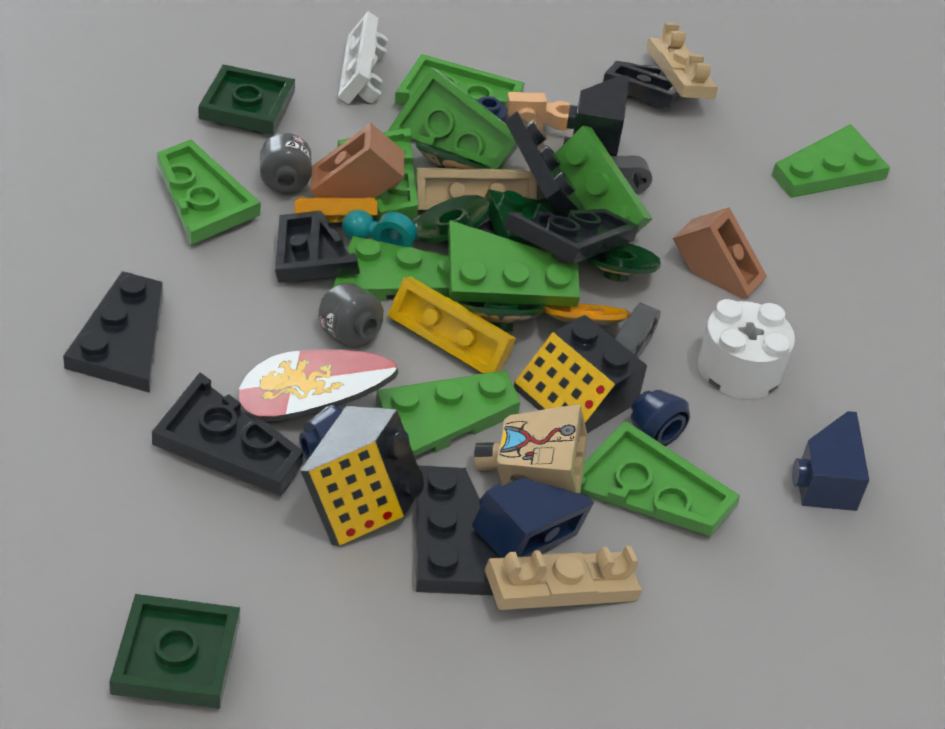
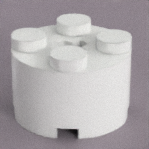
[697,299,795,400]

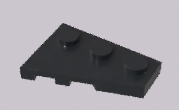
[505,112,585,217]
[504,209,639,264]
[63,271,163,393]
[152,372,303,496]
[416,465,501,596]

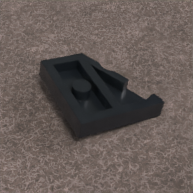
[603,61,680,109]
[275,211,360,283]

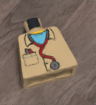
[474,404,588,494]

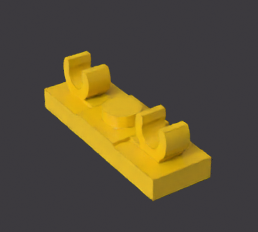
[387,277,516,374]

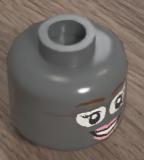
[260,133,312,193]
[318,283,384,347]

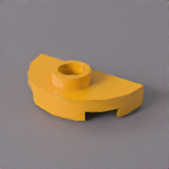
[294,196,378,222]

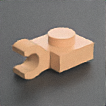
[506,92,570,130]

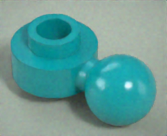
[342,209,417,247]

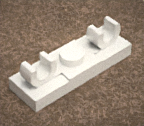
[338,11,388,104]

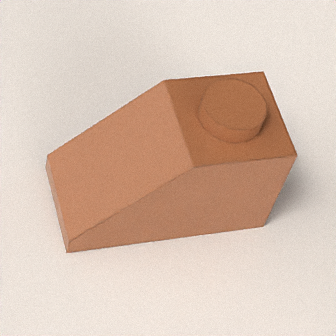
[310,123,404,198]
[672,207,767,298]

